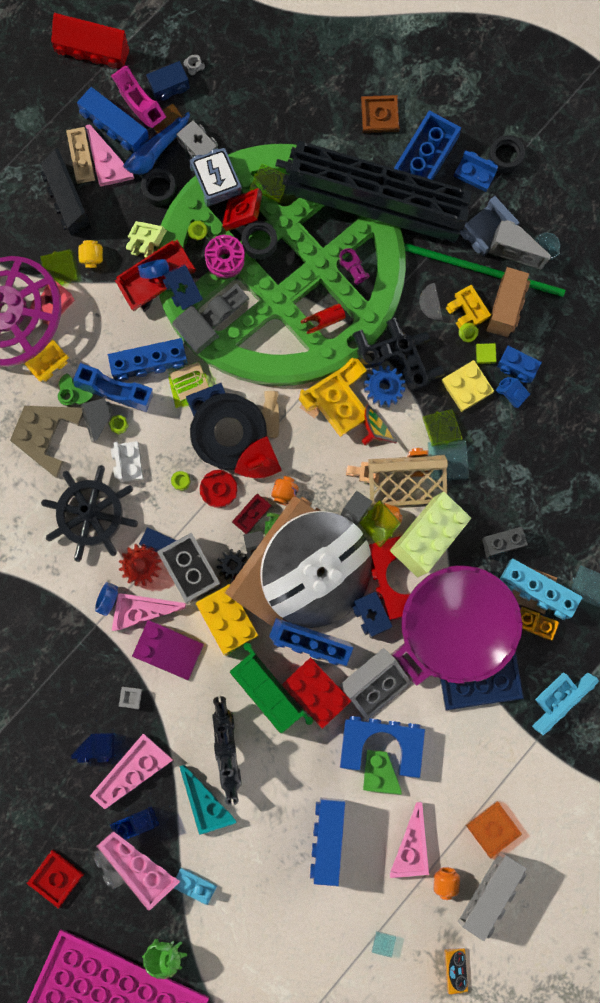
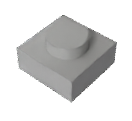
[119,687,142,709]

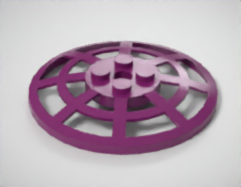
[0,256,62,367]

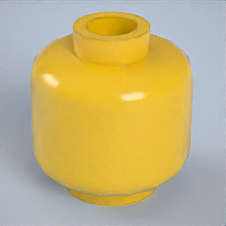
[78,240,103,268]

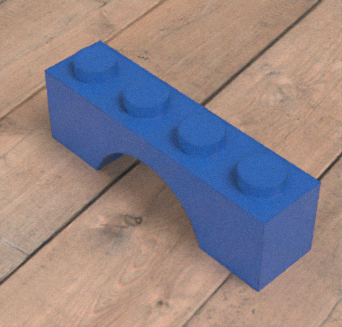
[73,363,153,412]

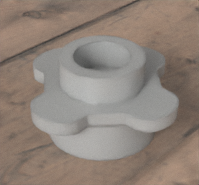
[184,55,205,75]

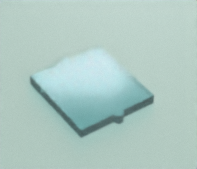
[571,565,600,608]

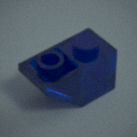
[71,733,114,763]
[110,806,159,840]

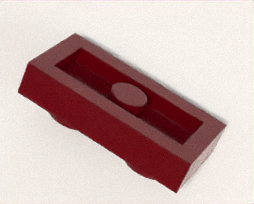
[232,493,272,534]

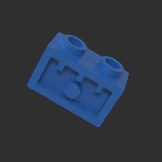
[454,151,498,192]
[497,346,542,384]

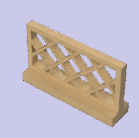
[368,455,447,507]

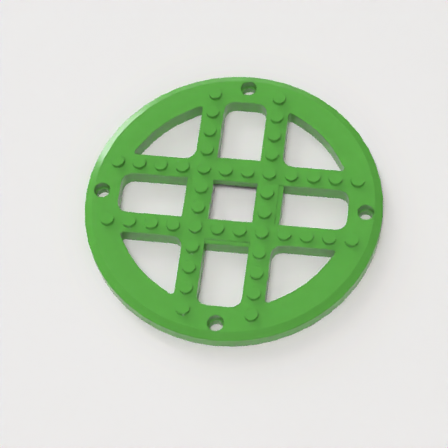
[155,144,406,386]

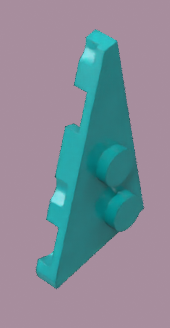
[179,765,237,835]

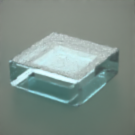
[371,931,396,958]

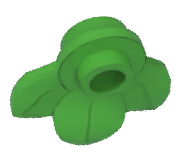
[58,373,93,406]

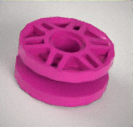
[205,235,245,279]

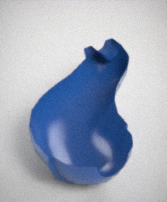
[123,112,190,175]

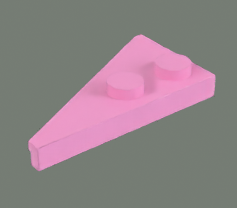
[86,125,134,187]
[389,802,429,878]

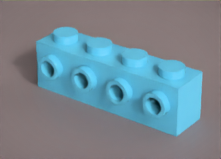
[500,559,582,620]

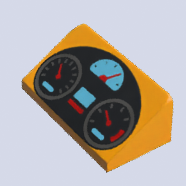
[444,948,468,995]

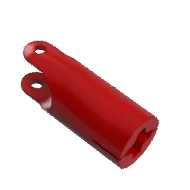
[301,303,346,334]

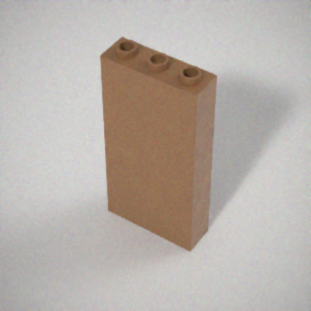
[225,496,321,627]

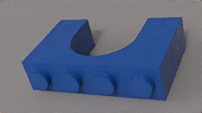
[340,716,425,778]

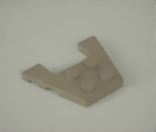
[10,406,83,478]

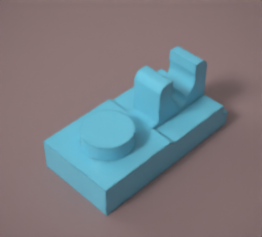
[174,867,217,905]

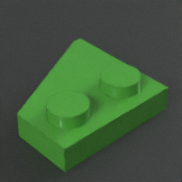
[363,750,402,795]

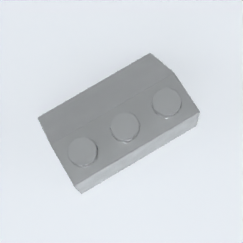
[339,648,412,720]

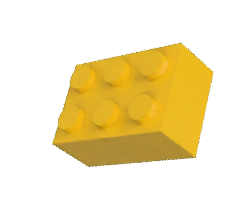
[196,584,259,656]

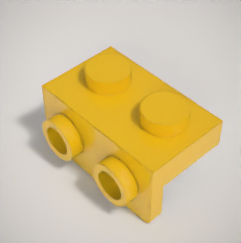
[23,339,69,382]

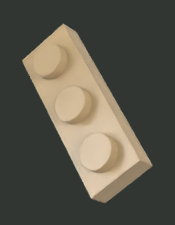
[66,127,95,184]

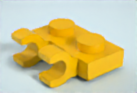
[446,285,491,329]

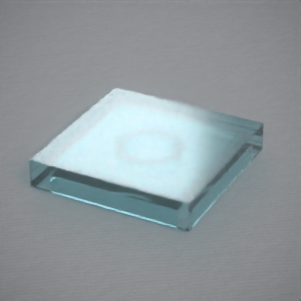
[427,440,469,481]

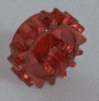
[119,544,162,586]

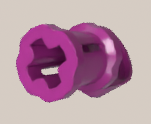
[339,248,370,285]

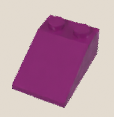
[132,620,204,680]

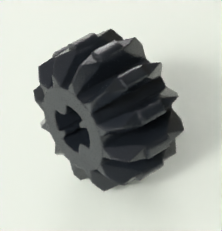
[216,549,247,582]

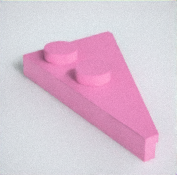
[112,593,186,631]

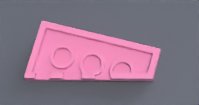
[97,832,180,910]

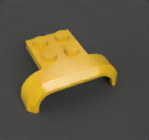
[299,358,367,437]

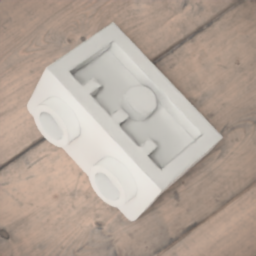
[111,441,143,483]

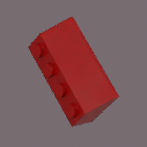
[51,13,129,69]

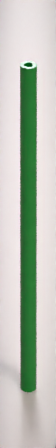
[404,243,565,297]

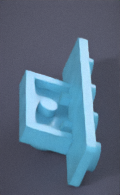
[532,673,599,735]

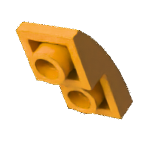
[520,607,559,641]

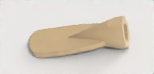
[262,391,279,438]

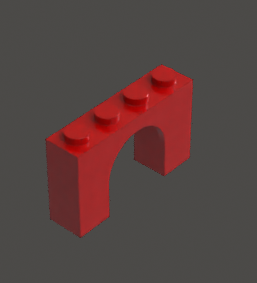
[369,536,410,621]

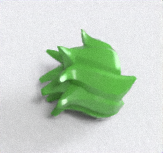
[142,938,187,979]

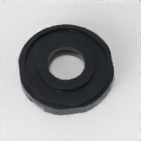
[190,393,267,470]

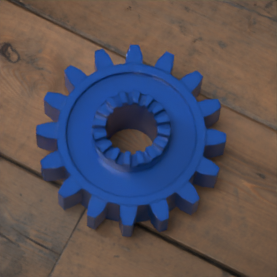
[364,365,405,408]

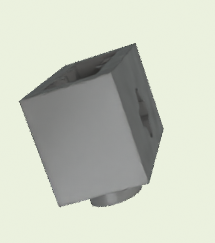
[177,121,218,158]

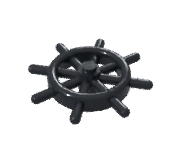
[41,465,138,562]

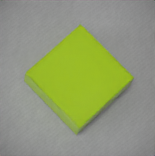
[476,344,496,364]

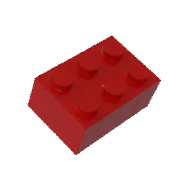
[281,657,351,729]

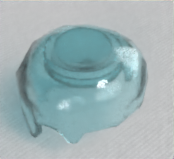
[535,232,560,261]

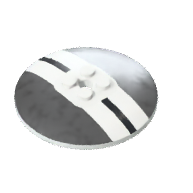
[260,511,372,628]

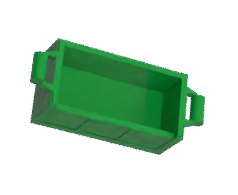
[230,643,313,734]

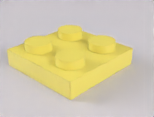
[442,360,494,412]

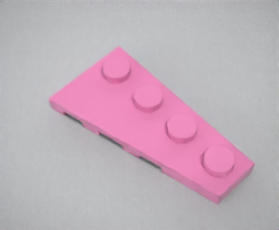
[90,734,173,809]

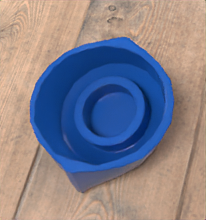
[138,259,170,279]
[95,582,118,616]

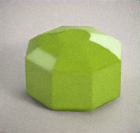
[109,415,128,435]

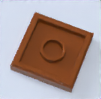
[361,95,399,133]

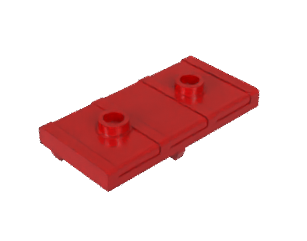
[115,240,196,312]

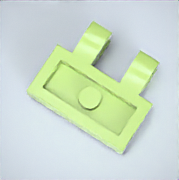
[126,221,167,258]

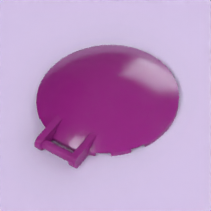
[391,566,522,686]

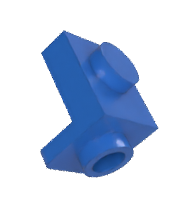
[496,377,530,408]

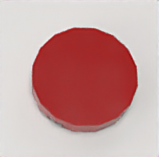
[199,470,238,508]

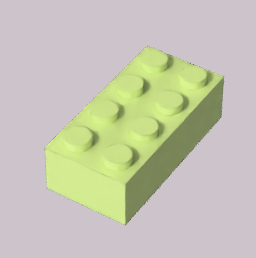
[390,492,471,578]

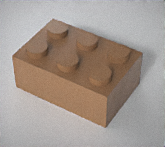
[486,267,530,338]

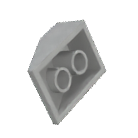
[488,220,551,270]

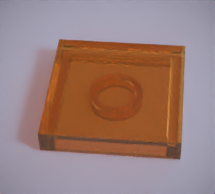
[465,801,522,859]

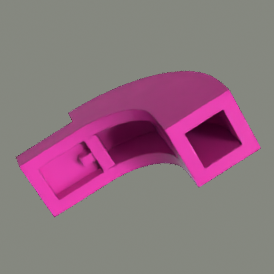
[111,65,166,128]

